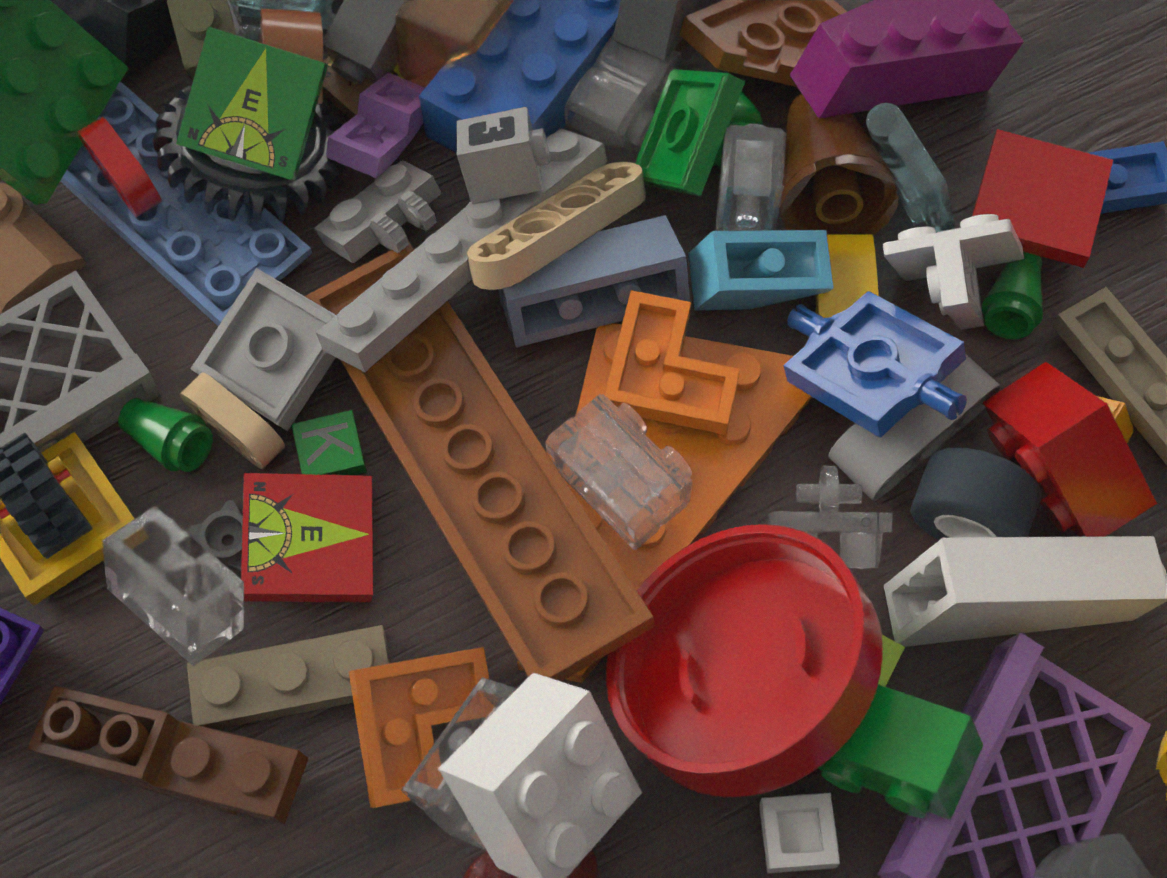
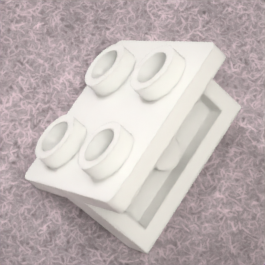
[883,214,1024,330]

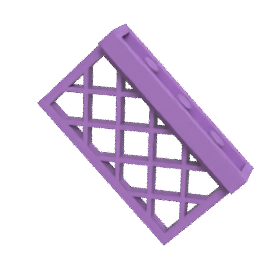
[877,633,1151,878]

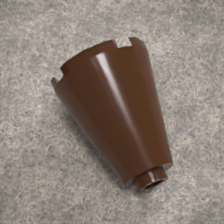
[778,94,898,236]

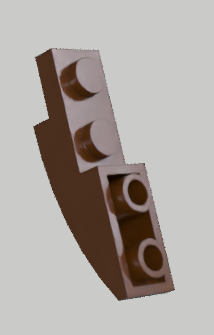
[27,685,309,824]

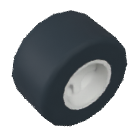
[910,448,1042,540]

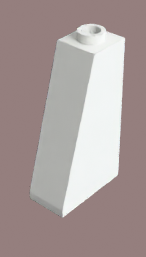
[883,536,1167,646]

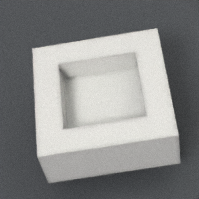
[759,793,840,873]

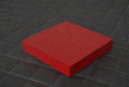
[971,129,1113,268]

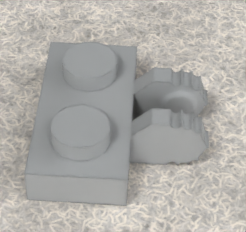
[314,160,442,264]

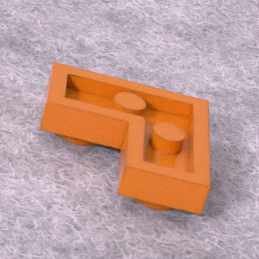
[603,290,740,435]
[349,647,495,808]

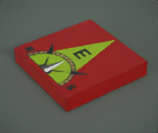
[240,473,373,602]

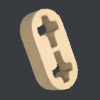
[179,372,285,469]

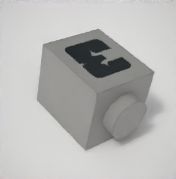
[457,107,550,204]

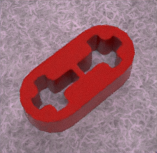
[77,117,162,217]

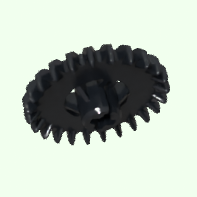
[153,86,346,224]

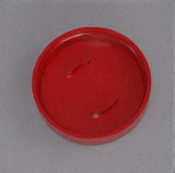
[606,524,883,797]

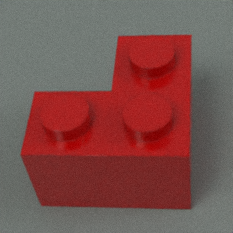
[982,362,1157,537]

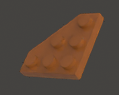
[679,0,847,87]

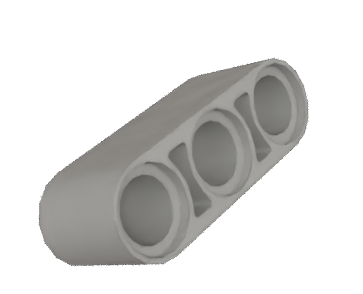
[828,353,1001,501]

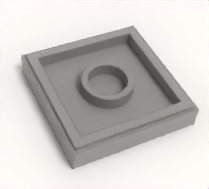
[191,268,336,431]

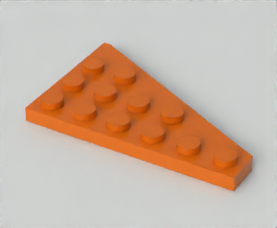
[517,323,813,683]

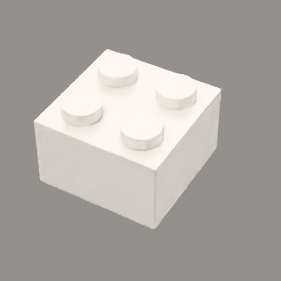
[438,673,642,878]

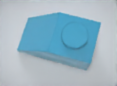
[688,230,833,311]

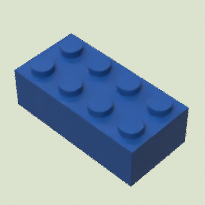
[419,0,628,153]

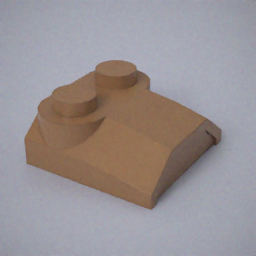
[0,183,87,314]

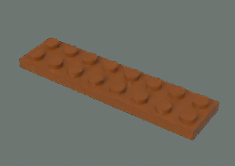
[305,241,655,682]

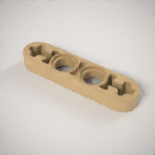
[467,162,646,290]

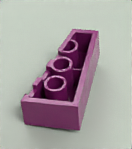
[790,0,1024,119]

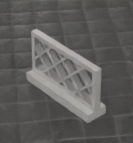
[0,270,160,452]

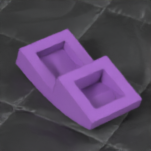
[326,73,425,178]

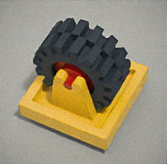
[0,432,144,606]

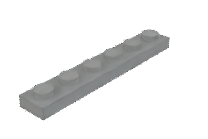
[316,128,607,372]

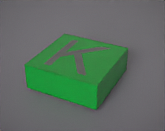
[292,410,367,476]

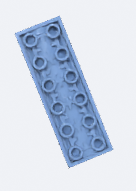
[60,82,312,326]

